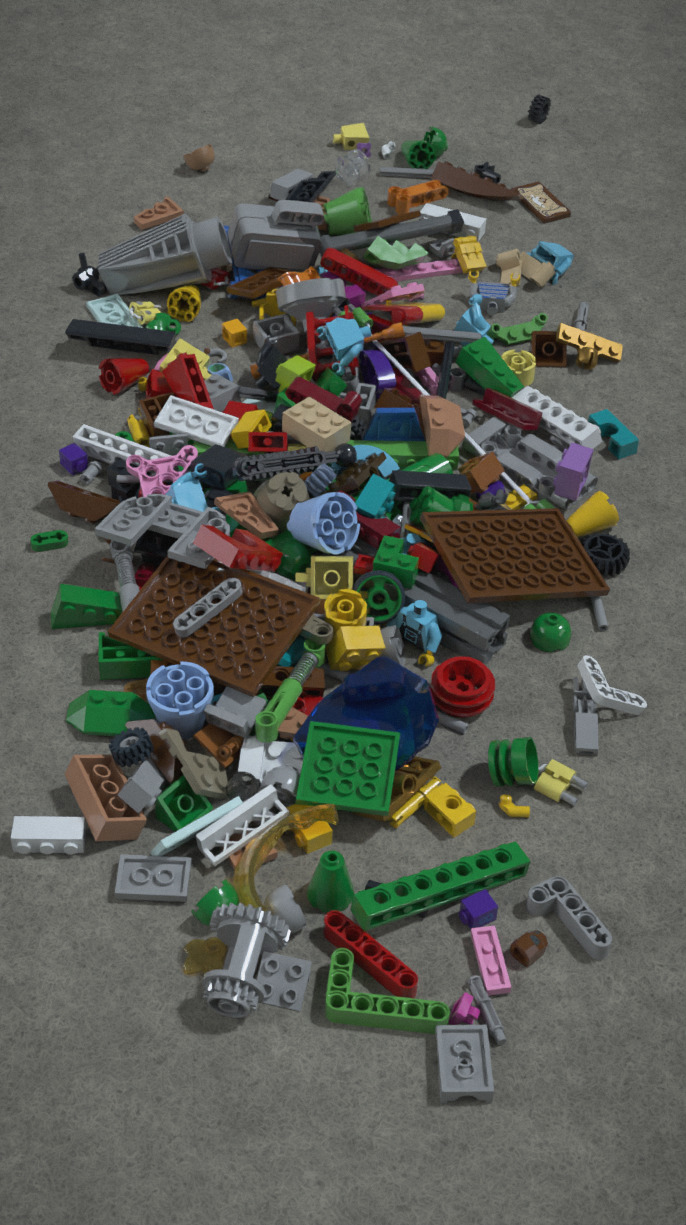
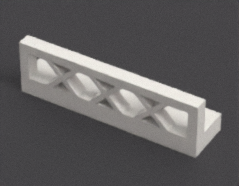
[196,784,290,866]

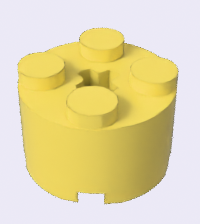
[501,350,536,387]

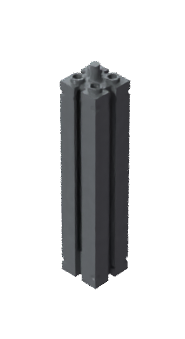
[321,537,510,665]

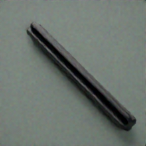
[436,341,454,399]

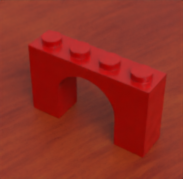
[193,524,283,572]

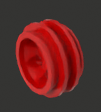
[430,656,495,718]

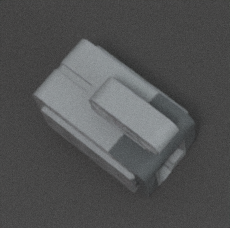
[228,200,325,273]

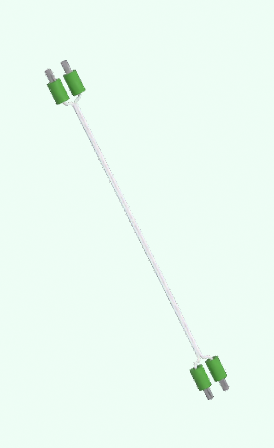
[333,304,555,509]

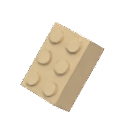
[282,397,351,452]

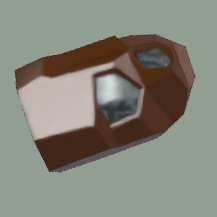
[510,930,548,967]

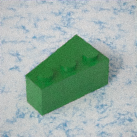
[50,583,122,629]
[99,632,163,680]

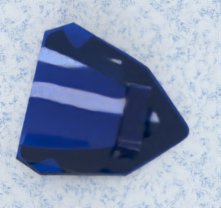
[293,656,439,771]

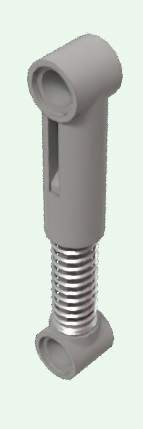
[110,540,140,611]

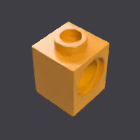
[222,319,247,348]

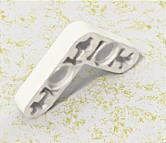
[577,655,647,715]

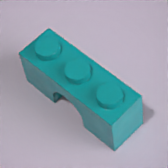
[588,409,639,460]

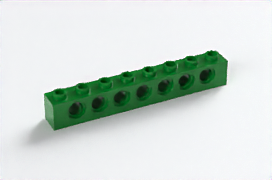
[350,841,531,931]

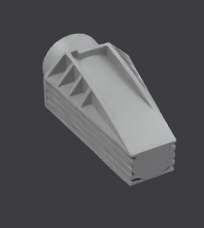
[98,214,232,295]

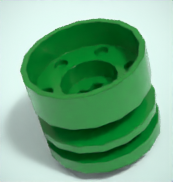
[488,737,539,787]

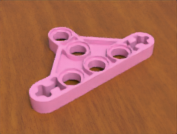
[126,445,198,497]

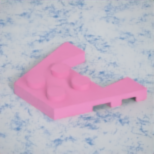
[361,282,425,306]

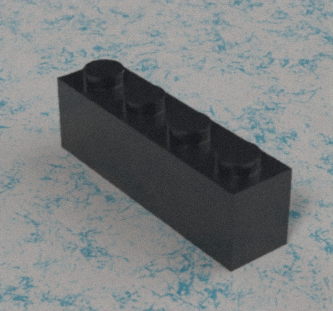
[389,470,472,501]

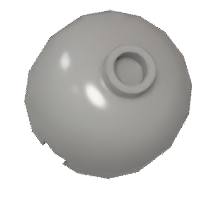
[376,625,405,667]
[260,765,300,806]
[264,884,307,934]

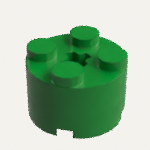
[409,486,453,530]

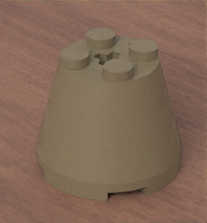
[254,472,310,534]

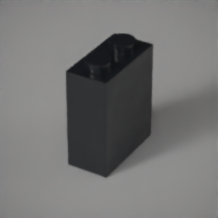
[191,444,249,490]

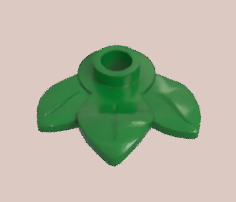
[146,313,181,336]

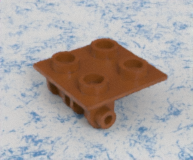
[194,724,244,768]

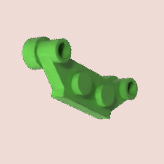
[487,313,548,346]

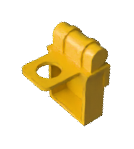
[451,236,486,274]

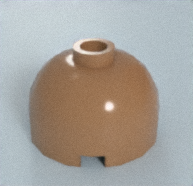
[183,144,215,172]

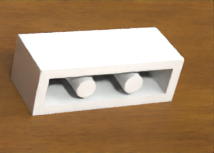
[11,816,86,855]

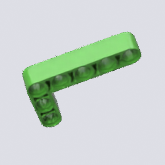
[325,948,450,1034]

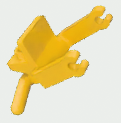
[252,289,296,327]

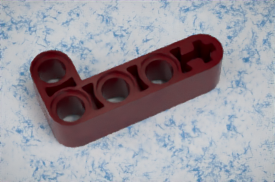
[285,377,362,423]

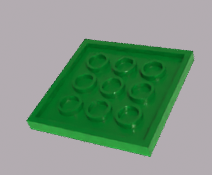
[296,721,400,816]

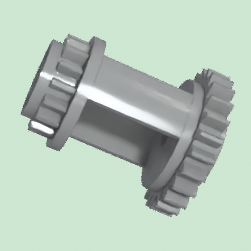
[202,903,291,1018]

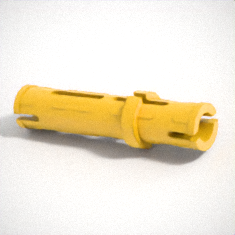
[388,776,443,828]

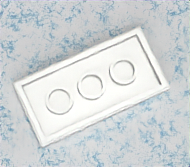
[154,395,239,447]

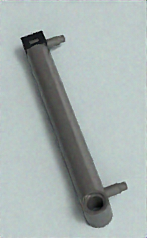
[319,209,464,259]

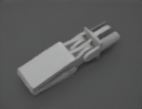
[572,677,598,756]

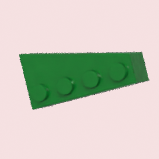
[456,337,524,398]

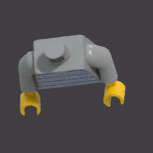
[468,270,520,315]

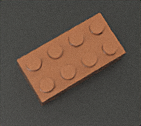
[64,754,147,841]

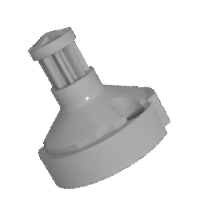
[276,278,346,353]

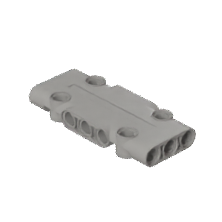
[462,417,598,510]

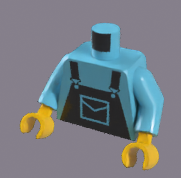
[386,600,442,667]

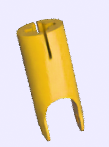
[127,414,150,448]

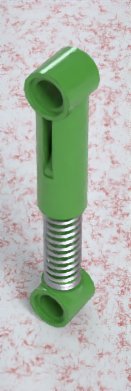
[255,639,325,743]

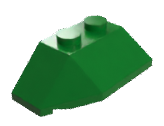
[66,690,155,736]

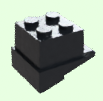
[134,530,178,566]

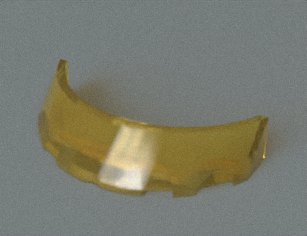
[233,804,339,912]

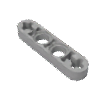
[173,578,243,637]

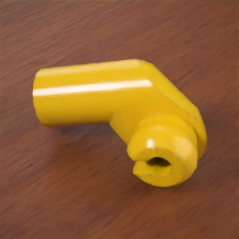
[498,794,530,818]

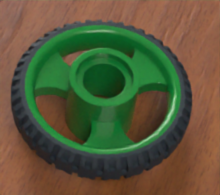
[352,570,405,624]

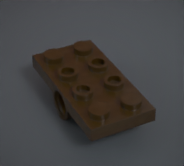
[324,452,387,495]

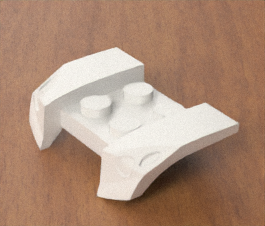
[237,735,306,784]

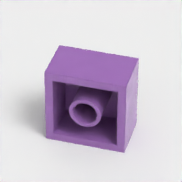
[553,443,594,501]

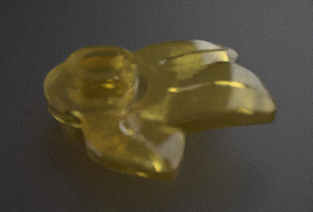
[183,937,226,975]

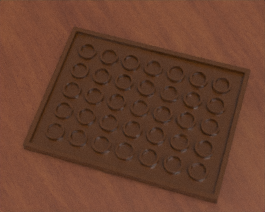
[420,508,610,604]
[108,555,320,698]

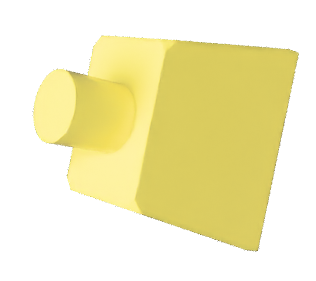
[333,123,369,150]

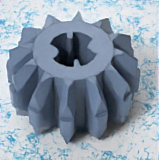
[304,464,336,497]

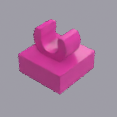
[448,992,480,1025]

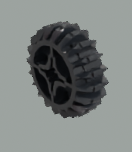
[580,532,630,577]

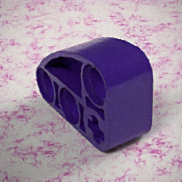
[359,350,396,399]

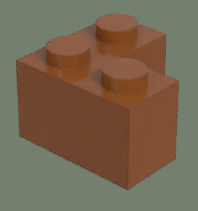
[458,451,504,494]

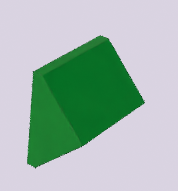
[155,774,213,832]

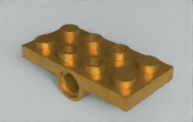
[351,755,441,822]

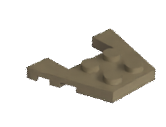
[159,728,230,799]

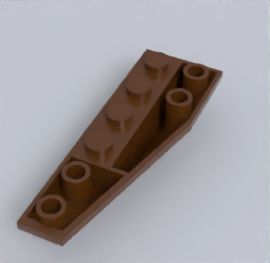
[431,161,523,201]

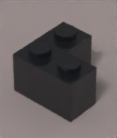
[107,458,150,502]

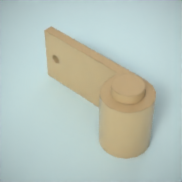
[496,249,522,287]
[520,251,555,288]

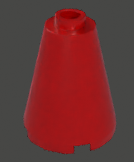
[99,358,149,395]

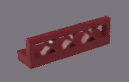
[472,388,543,430]

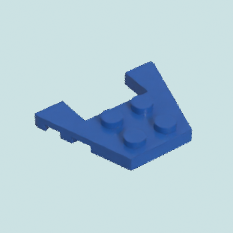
[362,408,426,441]

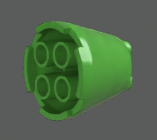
[324,187,372,236]

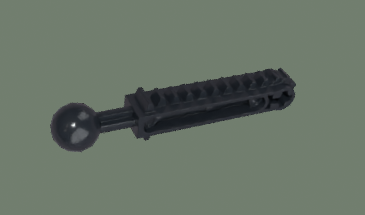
[231,443,357,481]

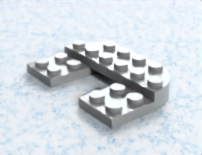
[95,494,230,569]

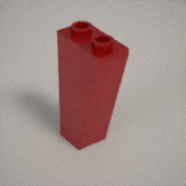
[162,353,214,410]

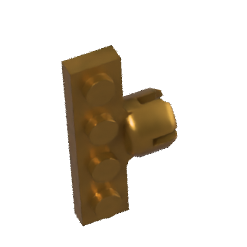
[556,323,623,370]

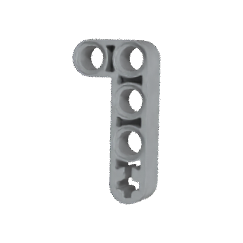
[526,876,612,960]

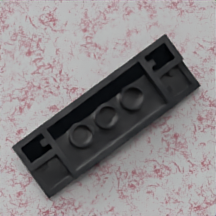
[286,171,336,203]
[65,319,177,355]

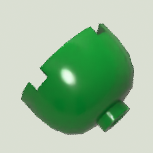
[423,126,449,158]
[276,541,313,582]
[529,613,572,652]
[191,879,239,927]

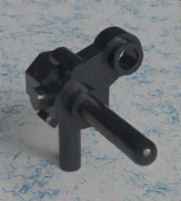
[72,253,107,297]

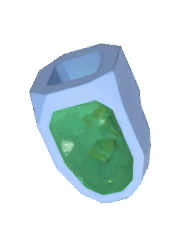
[207,363,233,382]

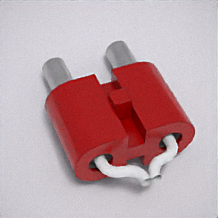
[201,268,230,290]

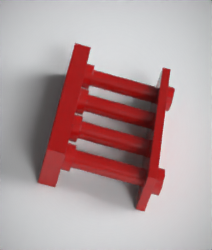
[306,305,358,382]

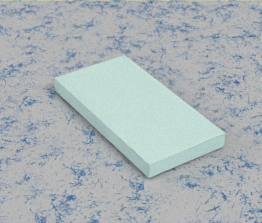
[86,294,143,328]
[150,796,243,856]

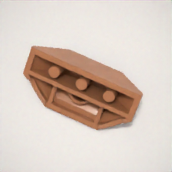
[419,395,465,458]

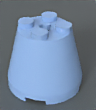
[287,492,360,554]
[146,662,214,740]

